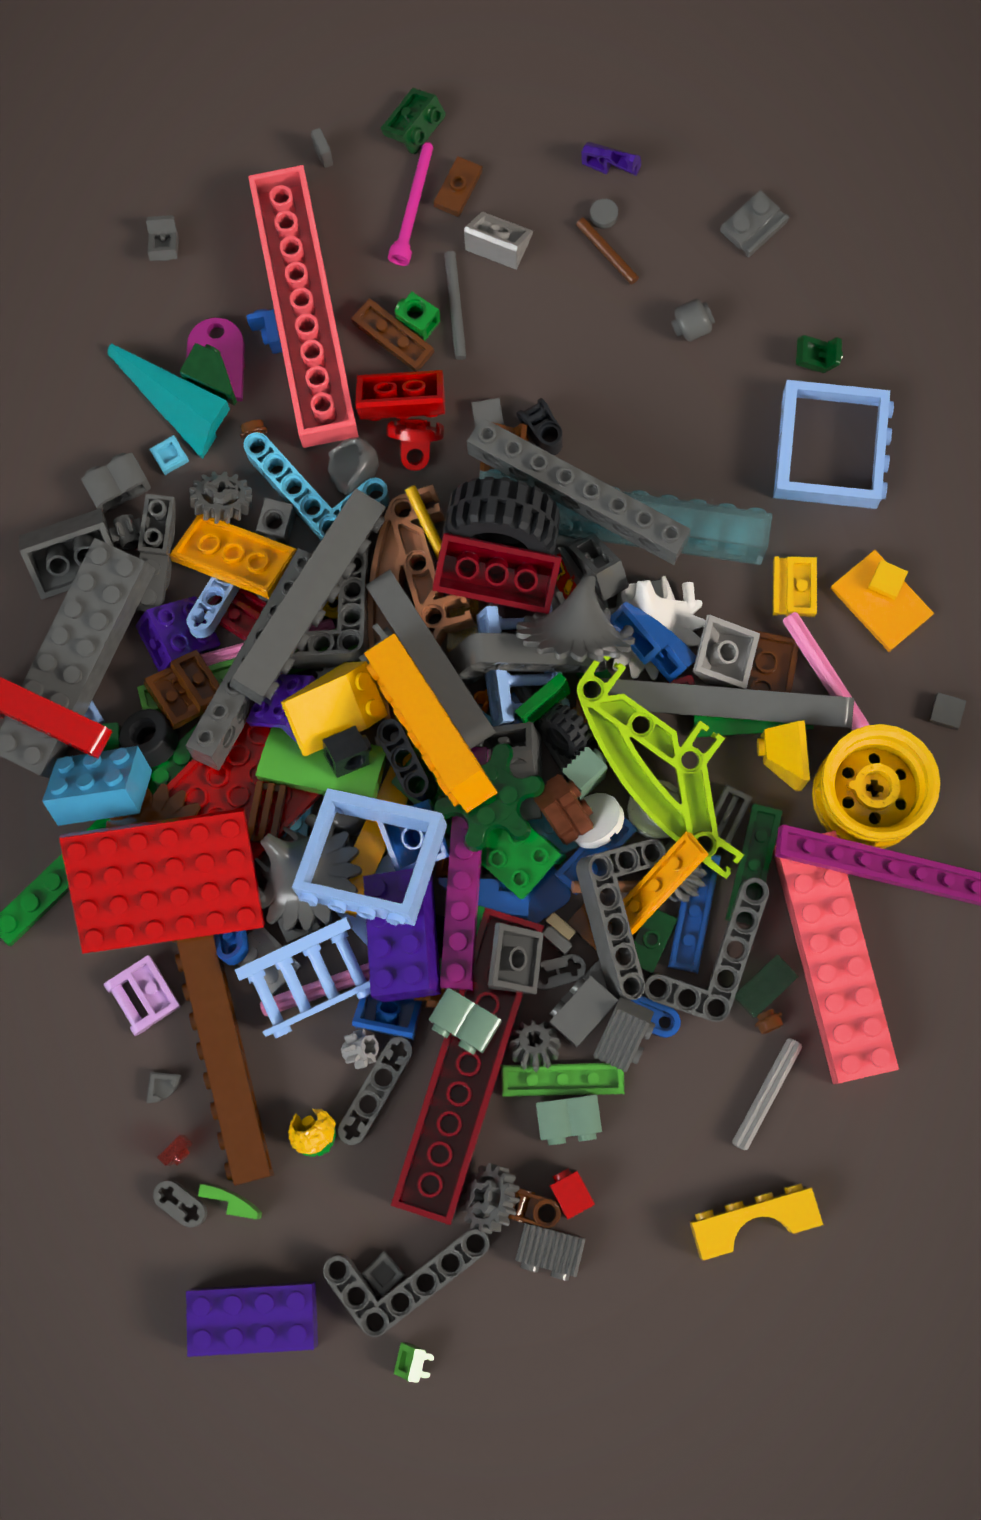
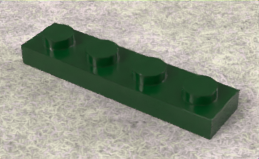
[725,804,783,926]

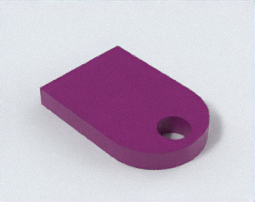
[186,318,245,401]

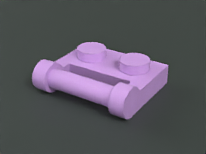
[104,955,181,1036]

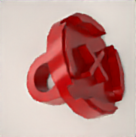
[387,419,444,471]

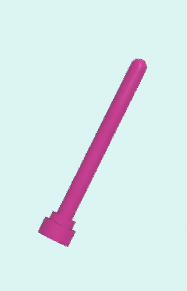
[388,142,433,266]

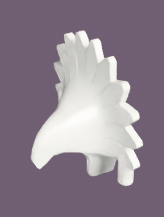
[596,576,706,681]

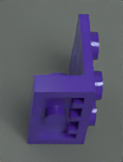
[136,596,221,672]
[246,674,316,744]

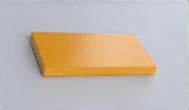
[169,514,297,599]

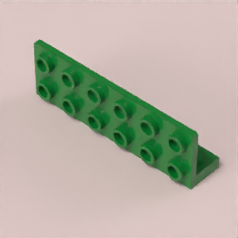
[391,757,567,899]

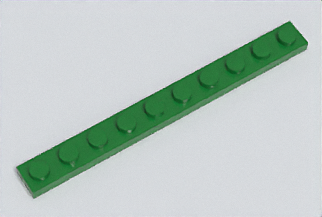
[0,722,199,947]

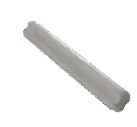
[732,1038,802,1150]

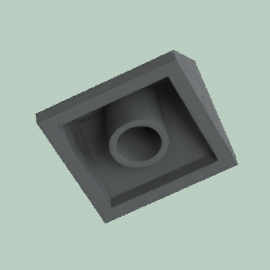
[488,923,544,994]

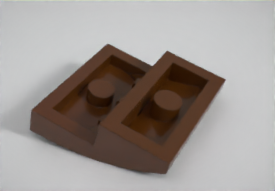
[144,649,220,730]

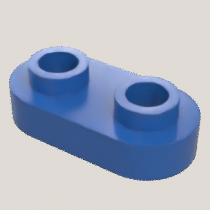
[214,930,249,965]
[630,996,681,1038]

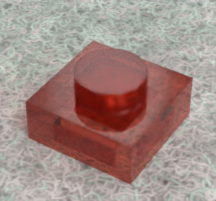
[157,1135,193,1166]

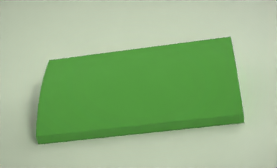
[255,727,387,799]

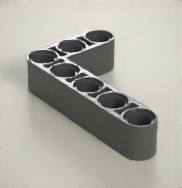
[291,539,371,669]
[447,633,607,685]
[576,839,666,1000]
[645,878,769,1022]
[323,1229,490,1337]

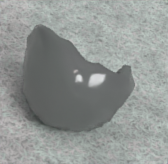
[328,437,379,495]

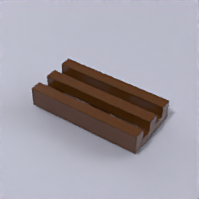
[248,781,288,843]

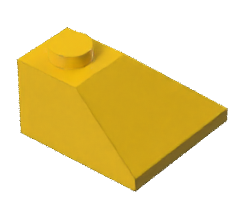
[757,720,810,791]

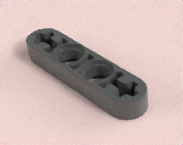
[338,1037,413,1145]

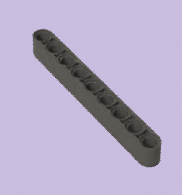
[588,678,854,728]

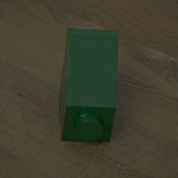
[180,343,237,406]

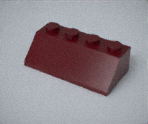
[432,532,562,614]

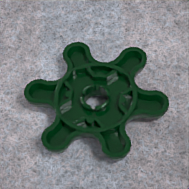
[433,743,545,852]

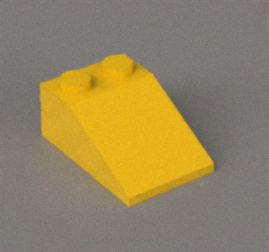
[280,661,388,756]

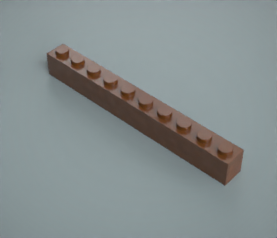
[172,935,274,1186]

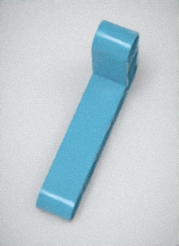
[243,432,390,540]

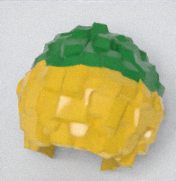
[288,1109,336,1157]

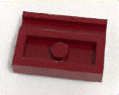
[204,588,266,641]

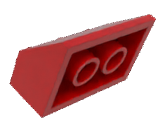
[355,370,445,421]

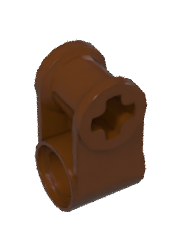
[508,1188,562,1228]

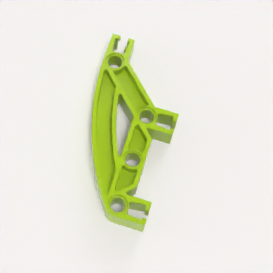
[577,656,744,879]

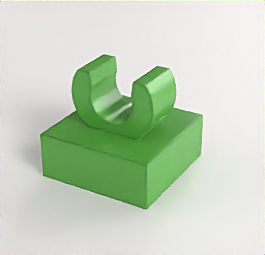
[394,1342,434,1383]

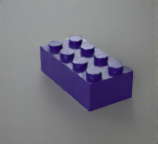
[363,868,441,1002]
[186,1282,318,1357]

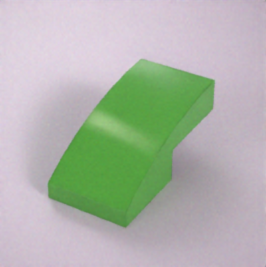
[198,1183,262,1219]

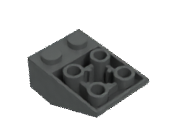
[475,722,542,820]

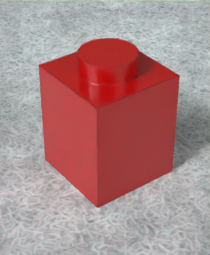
[550,1168,595,1220]

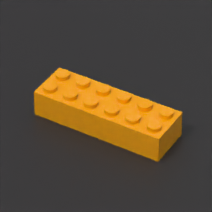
[364,633,498,813]

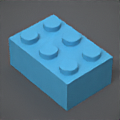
[42,746,152,826]

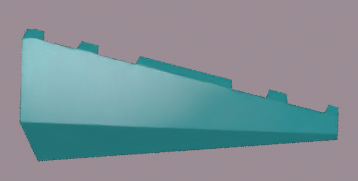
[107,343,230,459]

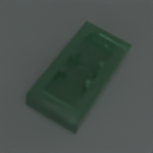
[735,954,799,1018]

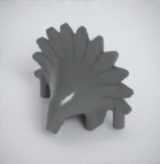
[516,575,635,662]
[254,814,362,932]

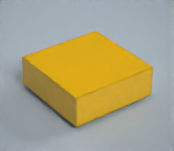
[868,560,908,600]

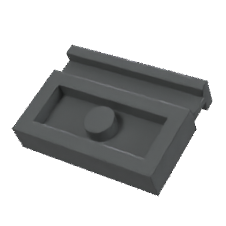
[720,190,789,258]

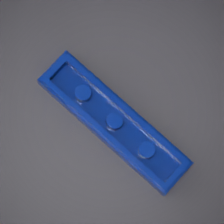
[668,855,721,974]

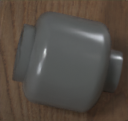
[671,299,715,342]

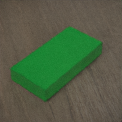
[515,673,571,724]

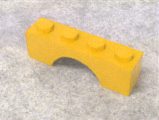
[690,1183,823,1260]

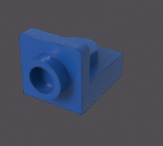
[246,309,283,354]

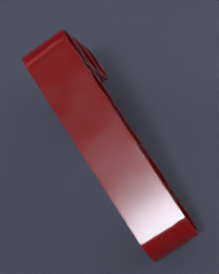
[0,677,113,759]

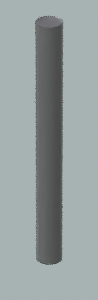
[444,251,466,360]

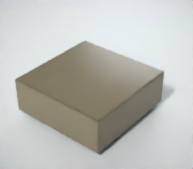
[545,913,576,942]

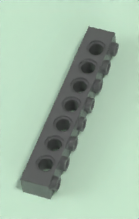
[467,417,691,565]
[185,548,312,770]

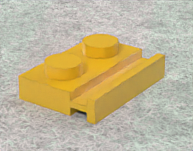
[773,556,817,617]

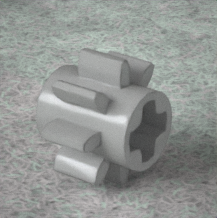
[341,1029,379,1069]

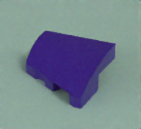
[582,141,641,176]

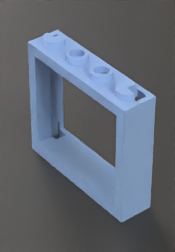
[773,380,894,509]
[292,788,447,926]

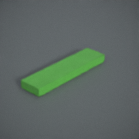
[502,1063,625,1097]

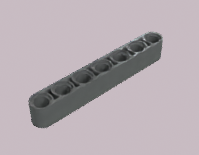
[365,569,496,749]

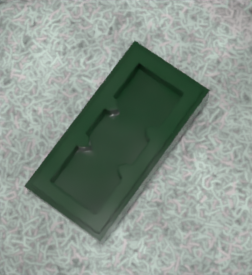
[634,909,677,974]

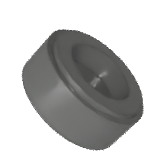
[590,199,618,229]

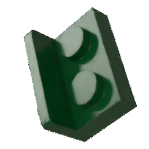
[380,88,446,155]

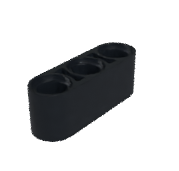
[377,719,438,802]

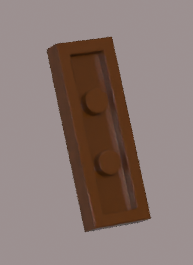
[351,298,434,372]

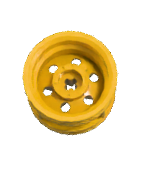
[812,724,940,849]

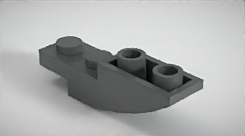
[135,494,175,613]

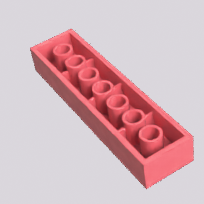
[773,830,899,1085]

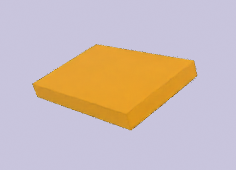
[830,550,934,652]

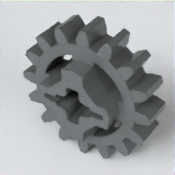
[189,471,252,524]
[461,1163,520,1234]

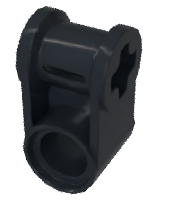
[516,398,563,455]

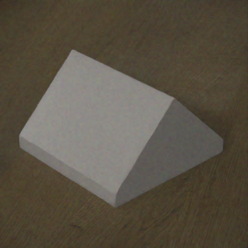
[464,211,533,270]
[693,615,760,689]

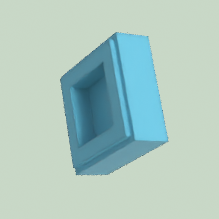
[150,435,189,475]

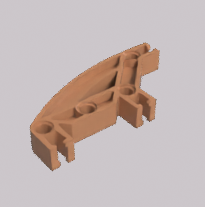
[368,485,476,731]

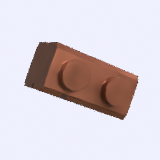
[533,774,594,845]

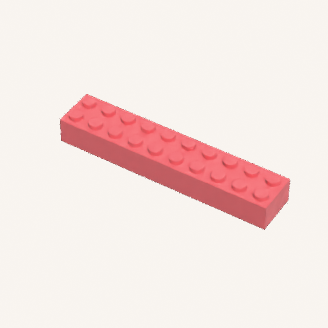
[248,165,359,448]

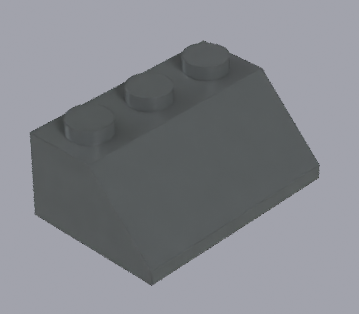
[19,508,116,600]

